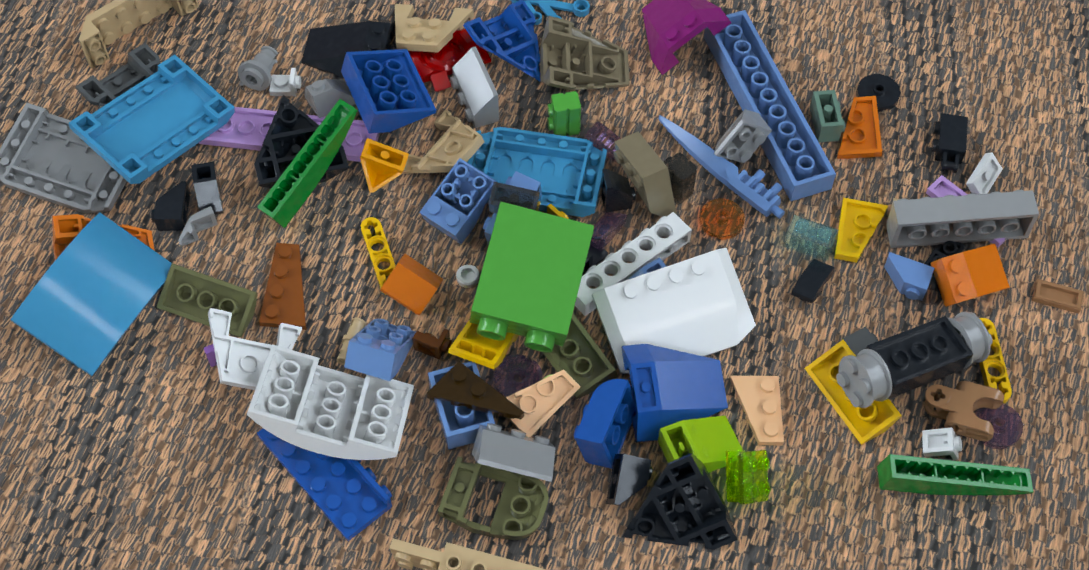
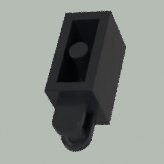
[931,113,968,173]

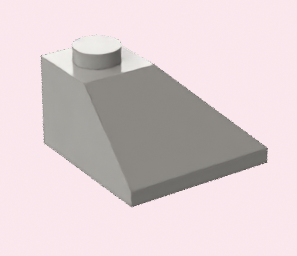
[304,79,355,118]

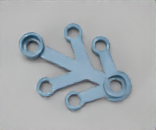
[511,0,590,25]

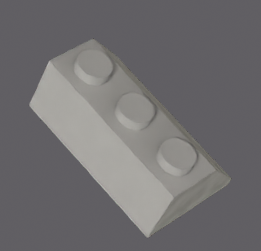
[450,46,499,128]
[472,423,555,482]

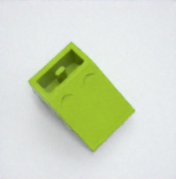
[658,415,747,473]

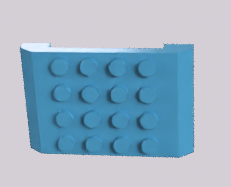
[69,54,235,184]

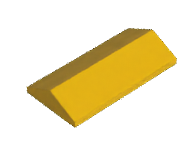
[804,340,902,445]

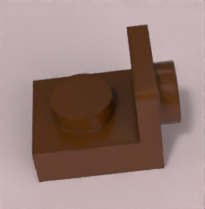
[413,329,452,360]

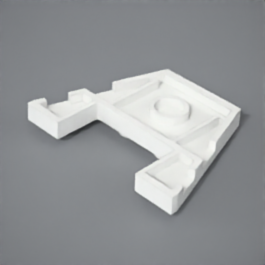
[208,308,302,390]

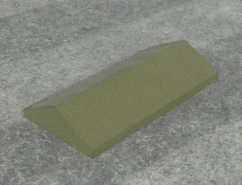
[156,263,258,337]

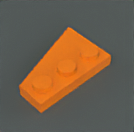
[837,96,882,159]

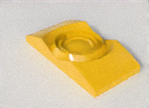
[448,320,519,369]

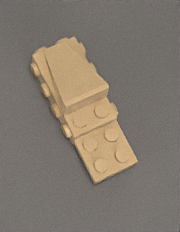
[389,538,546,570]

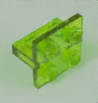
[726,450,770,504]

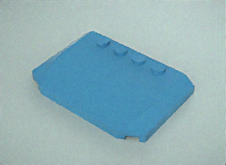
[468,127,607,217]

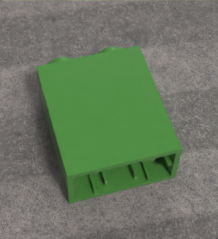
[470,201,594,352]

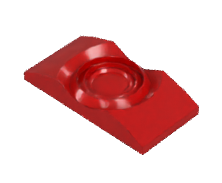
[408,29,491,83]

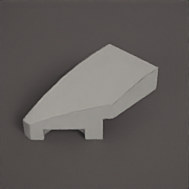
[178,206,218,247]

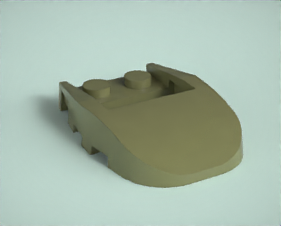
[438,457,548,540]

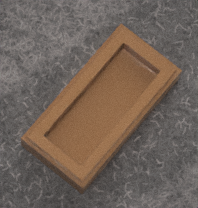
[1032,279,1084,314]

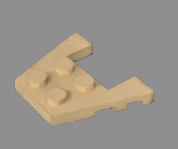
[395,4,474,53]
[402,110,484,174]

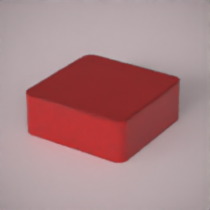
[429,71,451,92]

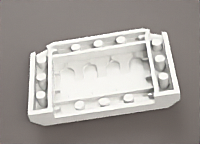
[592,248,756,374]

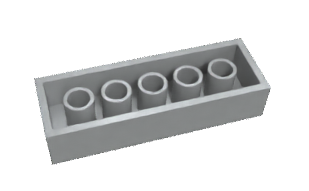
[886,190,1039,248]

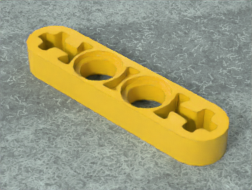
[361,217,395,295]
[979,318,1012,405]

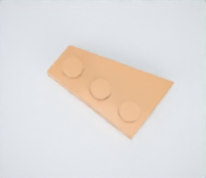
[506,369,581,437]
[730,376,784,446]

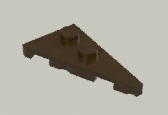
[427,361,524,420]

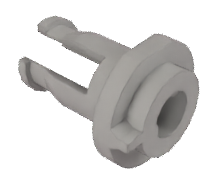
[238,46,278,91]

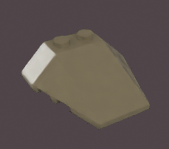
[540,16,630,90]

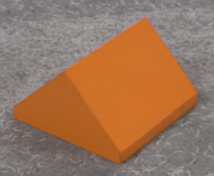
[380,253,443,316]

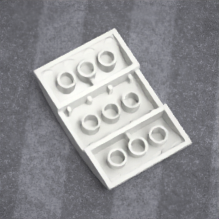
[247,344,414,460]

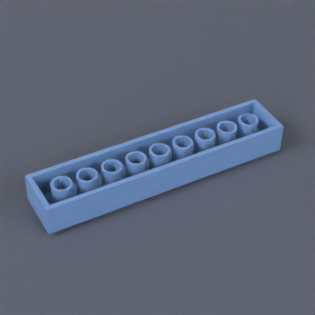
[704,10,836,202]

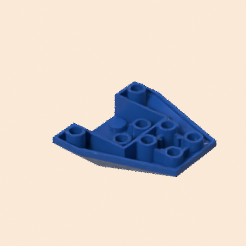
[621,344,728,443]

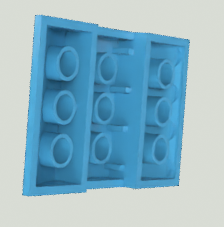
[11,212,172,376]

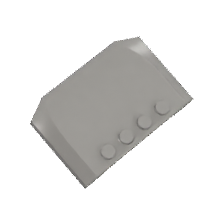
[0,103,127,214]

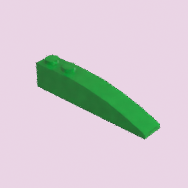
[257,99,358,228]
[877,454,1034,495]

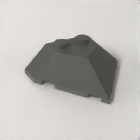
[75,43,160,107]

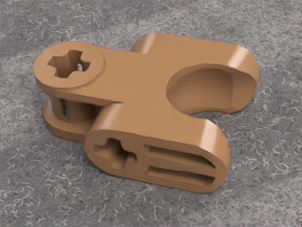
[924,381,1004,441]

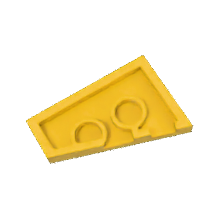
[834,197,888,263]

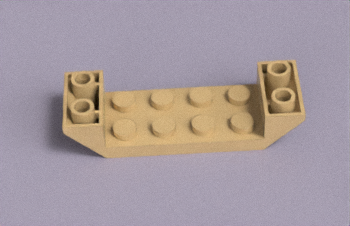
[79,0,199,69]

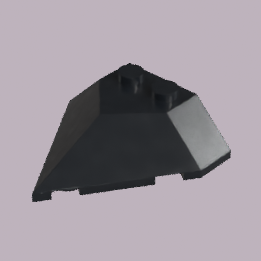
[254,95,349,188]
[622,453,737,550]

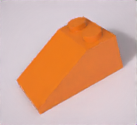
[931,244,1010,307]

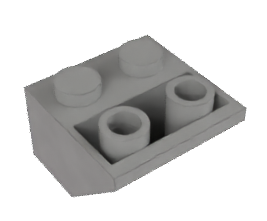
[714,109,772,163]

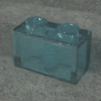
[784,215,838,262]

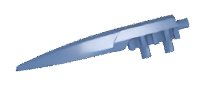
[658,115,785,219]

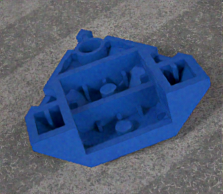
[463,0,541,82]

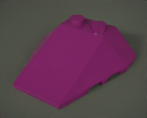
[642,0,731,75]

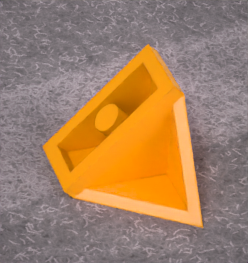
[360,138,409,193]

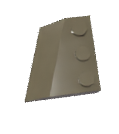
[614,131,677,217]

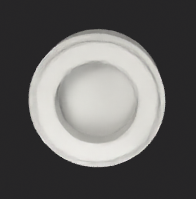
[456,265,480,288]

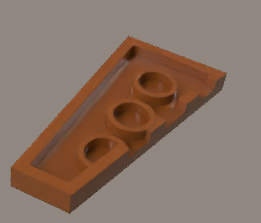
[259,243,307,330]

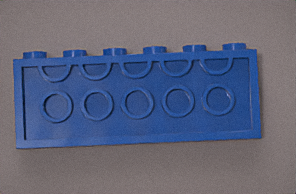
[257,428,392,541]

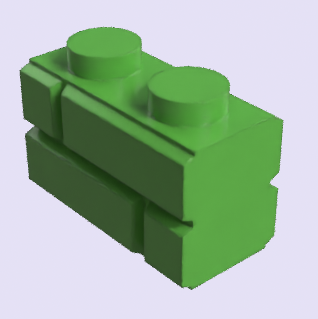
[547,91,581,136]

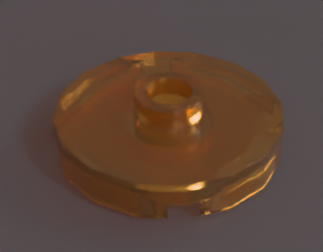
[699,198,745,240]

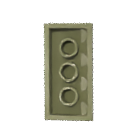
[543,313,618,399]

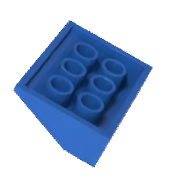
[341,49,436,134]

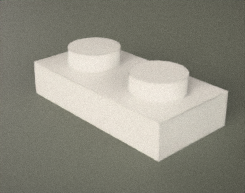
[966,153,1003,194]

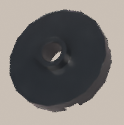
[856,74,901,112]

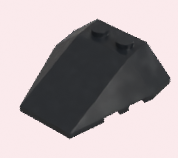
[301,19,395,79]

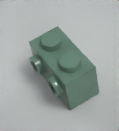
[809,90,845,142]

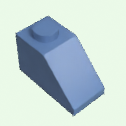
[884,252,935,301]

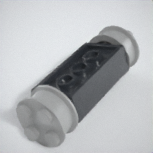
[836,311,993,408]

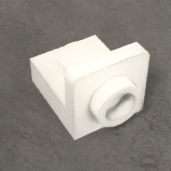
[269,68,301,96]
[922,428,962,460]

